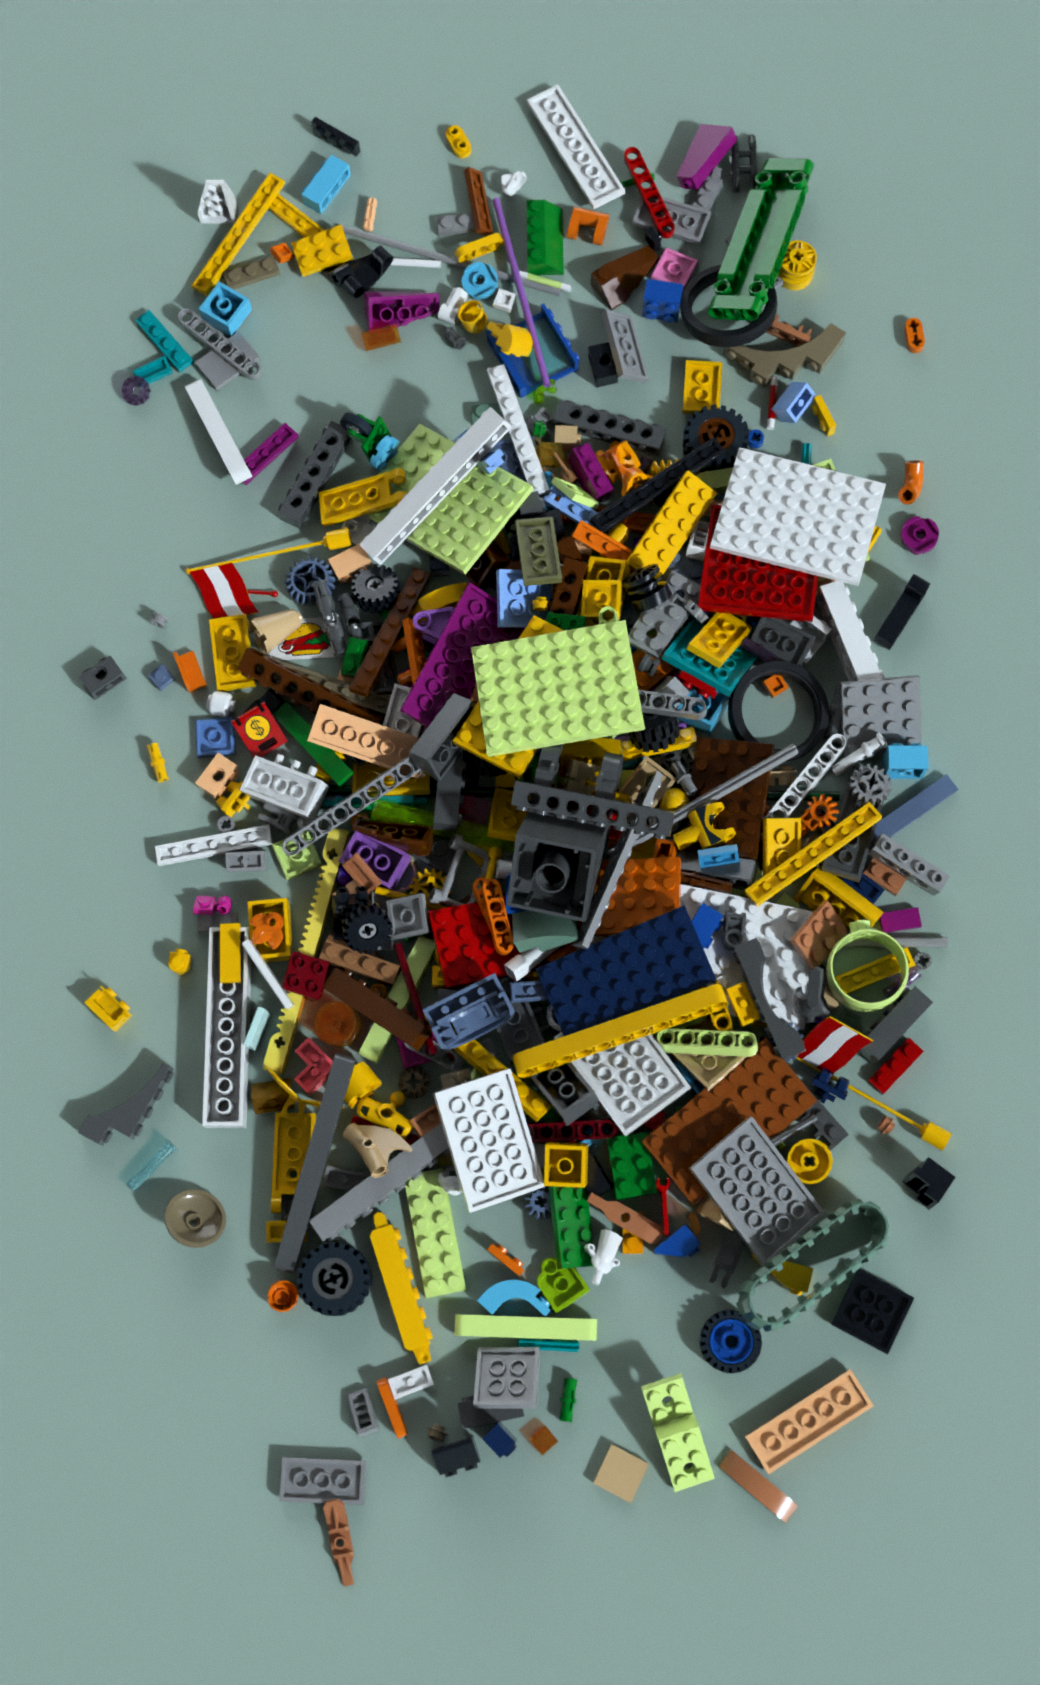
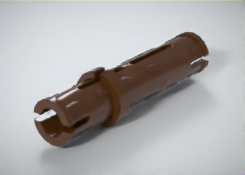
[681,870,733,894]

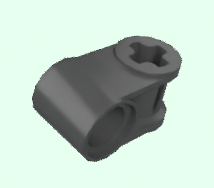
[721,910,746,950]

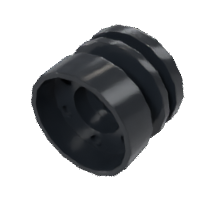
[622,564,672,612]

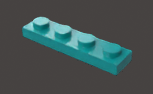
[135,310,194,373]

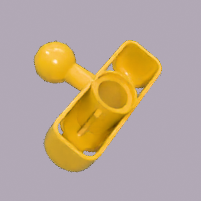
[356,1091,413,1140]

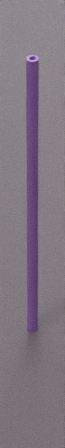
[492,198,551,388]

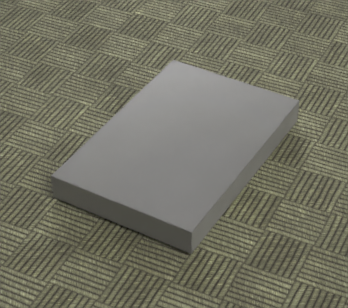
[195,332,261,391]

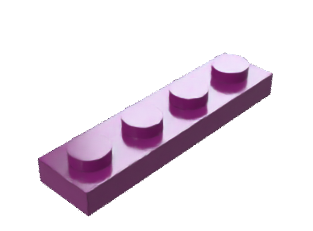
[242,423,299,486]

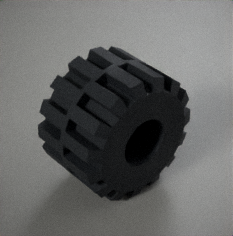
[629,698,679,753]

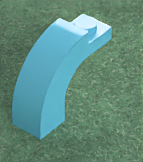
[477,1280,551,1317]

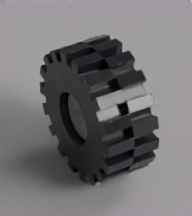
[351,564,401,613]
[340,901,393,954]

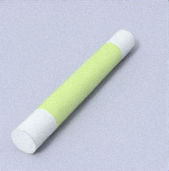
[520,271,572,292]

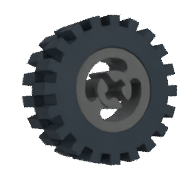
[297,1242,372,1316]

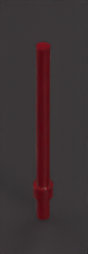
[394,943,436,1056]

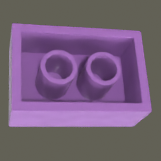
[339,831,412,890]

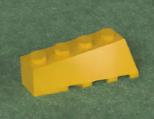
[793,864,884,928]

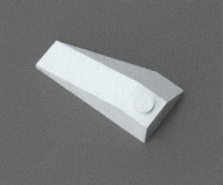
[198,180,237,224]

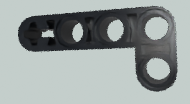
[873,574,931,650]

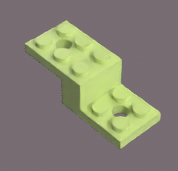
[641,1373,715,1492]

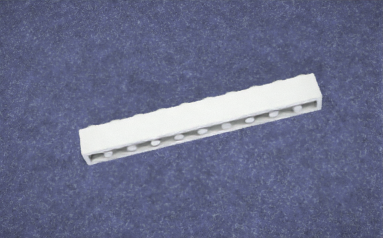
[360,407,511,565]

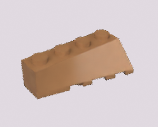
[319,933,401,987]

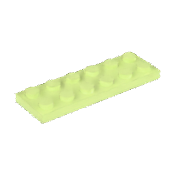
[405,1168,466,1298]

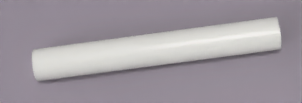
[391,258,441,268]

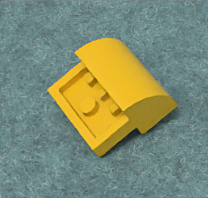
[486,321,533,358]

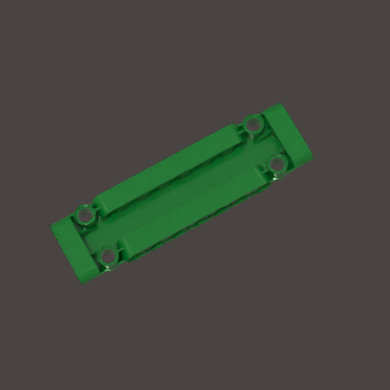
[708,158,814,321]

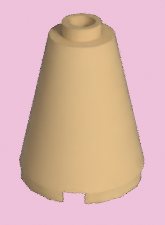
[248,609,303,654]

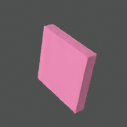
[651,247,699,291]

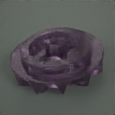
[122,376,151,406]

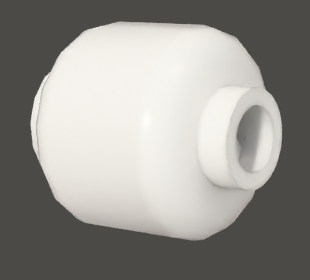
[206,691,236,717]

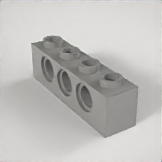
[868,833,950,896]

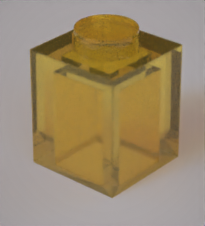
[536,442,565,468]

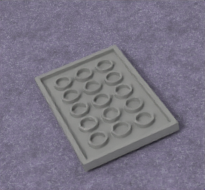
[689,1116,825,1267]

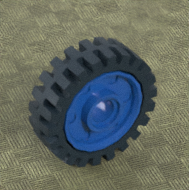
[700,1310,762,1373]

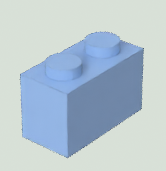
[772,382,816,423]

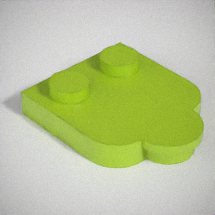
[537,1257,591,1314]

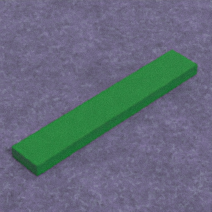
[273,701,354,786]

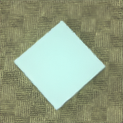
[244,1006,271,1052]

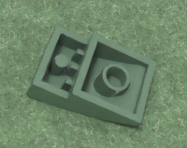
[512,910,579,953]

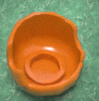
[267,1280,299,1312]

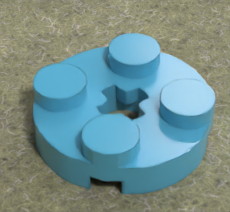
[462,262,498,300]
[370,435,399,472]

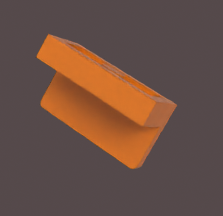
[173,651,207,693]

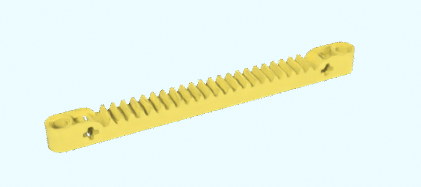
[263,828,351,1075]

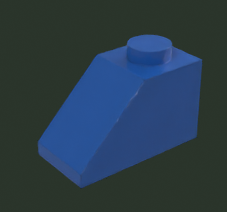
[653,1225,701,1258]

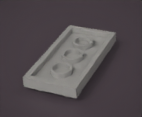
[632,196,712,246]
[601,309,649,383]
[279,1457,366,1505]

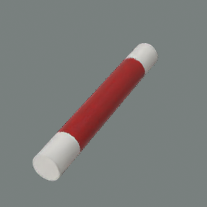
[767,377,778,430]

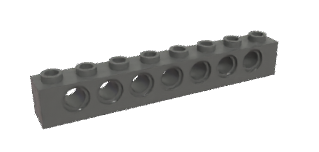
[511,780,675,839]

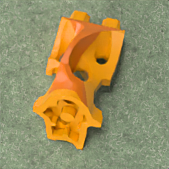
[595,440,654,504]

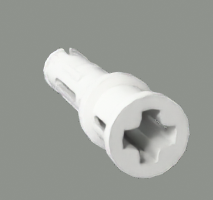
[831,732,888,776]

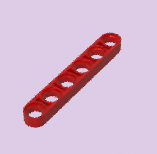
[624,147,675,239]

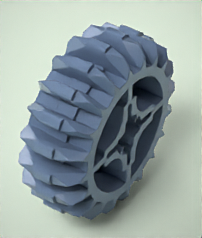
[285,556,336,606]

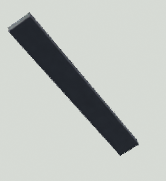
[590,437,725,533]

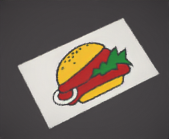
[269,616,342,660]

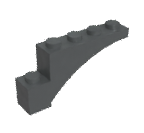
[78,1063,174,1146]

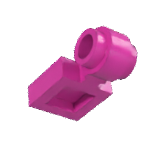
[193,896,232,915]

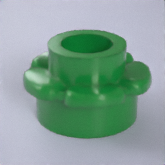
[533,420,546,438]

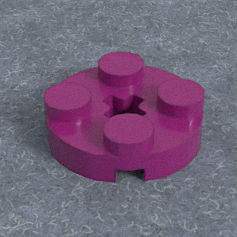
[900,516,939,555]

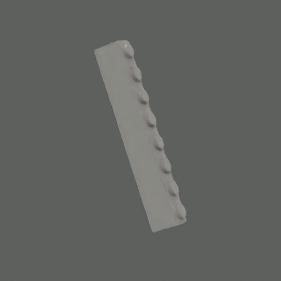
[309,1123,451,1242]

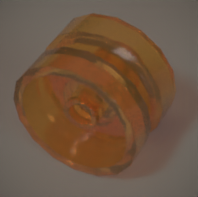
[313,1001,362,1048]

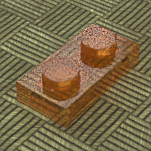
[361,324,401,352]

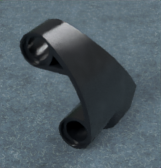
[324,245,394,298]

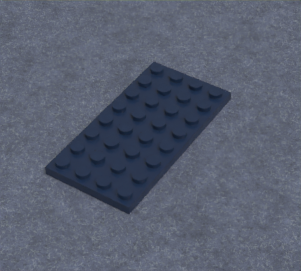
[536,905,717,1036]

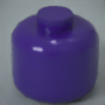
[336,865,353,886]

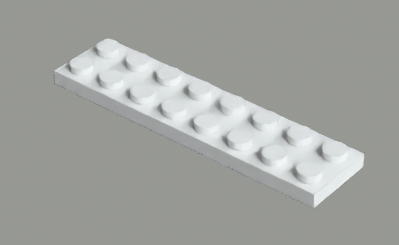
[527,85,625,209]

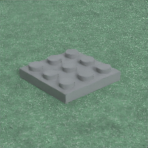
[473,1347,540,1409]

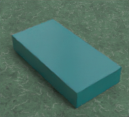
[132,355,173,388]

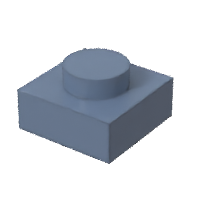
[148,664,175,691]

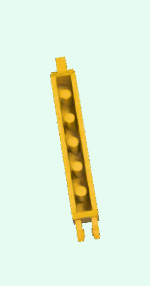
[370,1212,433,1365]

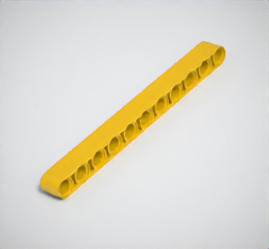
[512,984,728,1078]

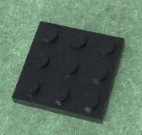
[830,1269,914,1355]

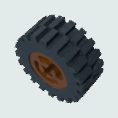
[682,405,749,473]

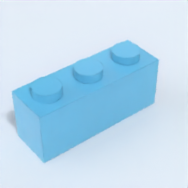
[301,155,351,214]

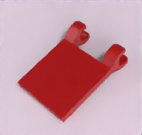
[656,1177,670,1236]

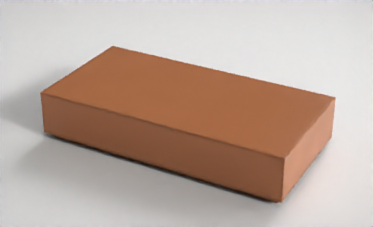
[342,853,382,894]

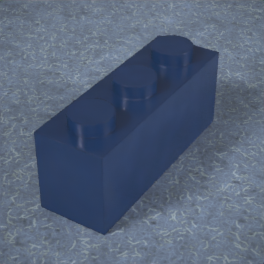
[483,1422,517,1458]

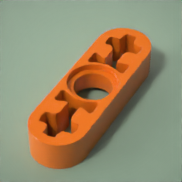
[376,1377,408,1439]

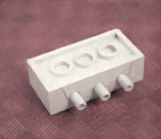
[240,754,329,821]

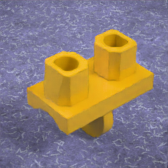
[216,781,250,818]

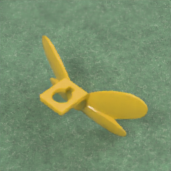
[266,1066,345,1123]

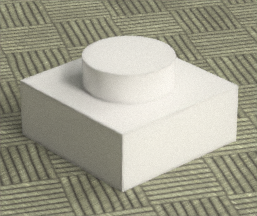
[493,289,516,313]

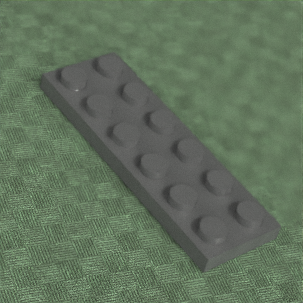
[821,766,890,883]

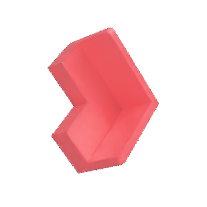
[294,1037,333,1096]

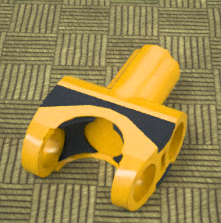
[673,802,736,851]

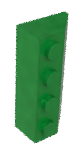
[527,200,564,275]

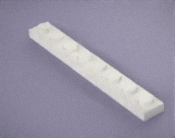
[487,364,550,496]

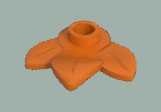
[250,912,284,950]

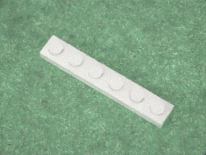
[155,824,273,866]

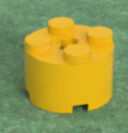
[345,1061,382,1109]

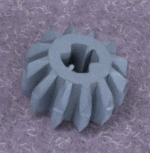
[524,1186,551,1220]

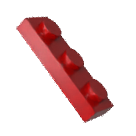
[868,1038,924,1095]

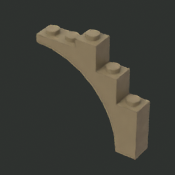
[724,323,846,388]

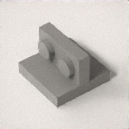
[386,893,432,940]

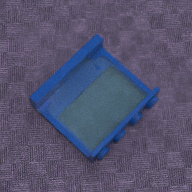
[486,303,580,398]

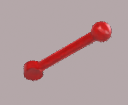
[247,590,278,598]

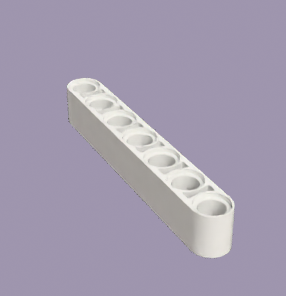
[185,379,253,485]
[760,734,846,842]

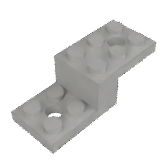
[628,570,701,660]

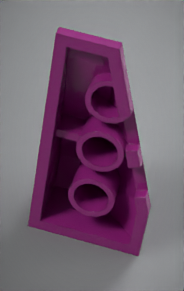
[364,291,440,334]

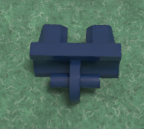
[811,1067,849,1104]

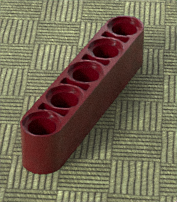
[527,1119,618,1142]

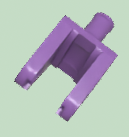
[413,607,454,646]

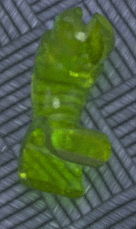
[533,379,557,404]

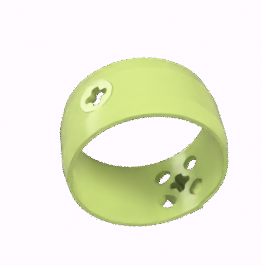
[826,920,909,1012]

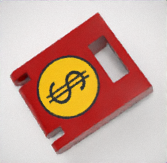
[231,702,288,759]

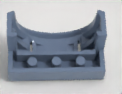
[423,973,515,1050]

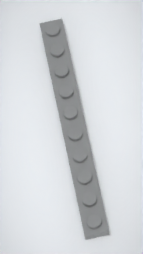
[572,771,663,950]

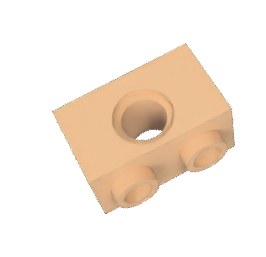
[195,753,239,800]

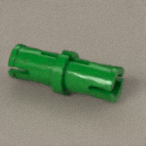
[559,1378,578,1422]

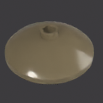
[165,1189,226,1248]

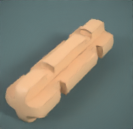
[363,197,377,232]

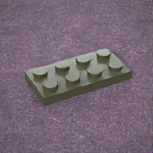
[515,517,562,586]

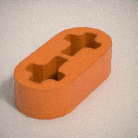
[904,318,925,353]

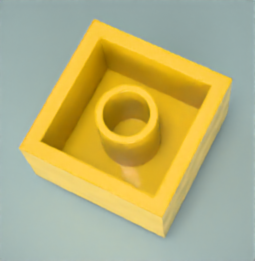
[544,1142,588,1188]

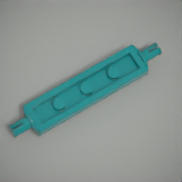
[323,795,428,813]

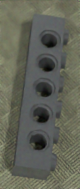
[553,400,666,456]
[278,421,352,529]

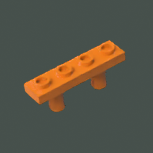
[393,617,427,686]

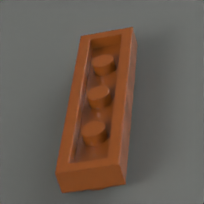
[464,167,493,236]

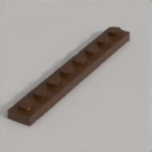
[349,568,431,697]

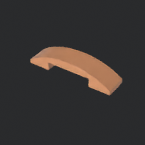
[719,1450,798,1523]

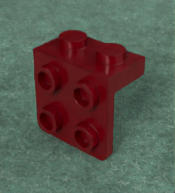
[282,952,329,1001]

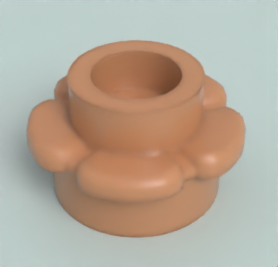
[877,1115,895,1134]

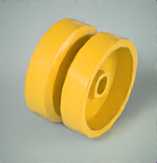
[787,1138,833,1184]

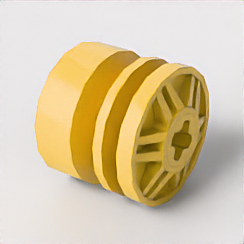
[778,240,817,290]

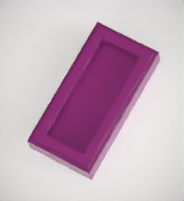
[879,907,922,933]

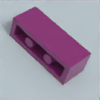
[568,443,614,503]

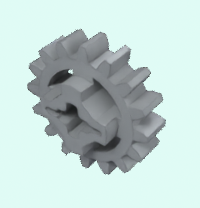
[849,764,892,806]

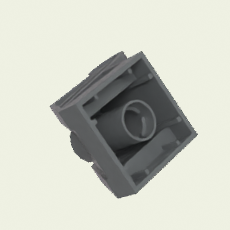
[507,744,624,922]

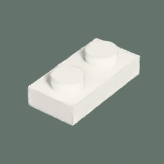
[388,1365,434,1400]

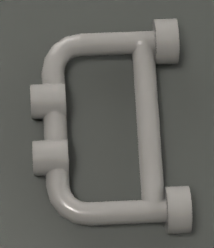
[428,833,490,907]

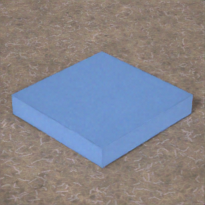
[196,717,236,758]

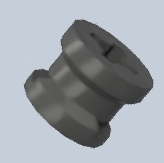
[638,654,661,677]

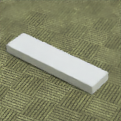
[242,939,295,1009]

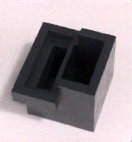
[902,1157,956,1210]

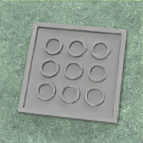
[841,675,921,758]

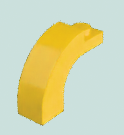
[412,583,473,623]

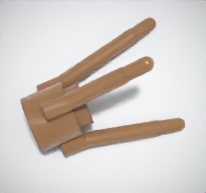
[541,450,579,484]

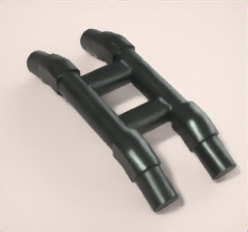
[731,134,757,193]

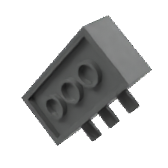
[487,976,552,1065]

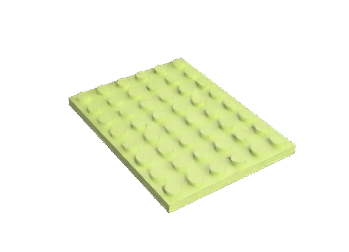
[364,423,534,575]
[471,620,645,757]

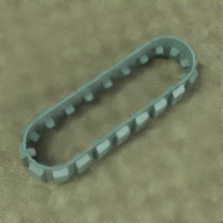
[736,1199,890,1332]

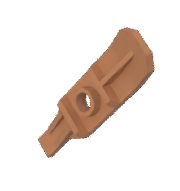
[587,1193,663,1245]
[323,1499,354,1586]

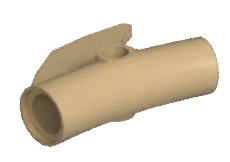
[343,1123,412,1178]

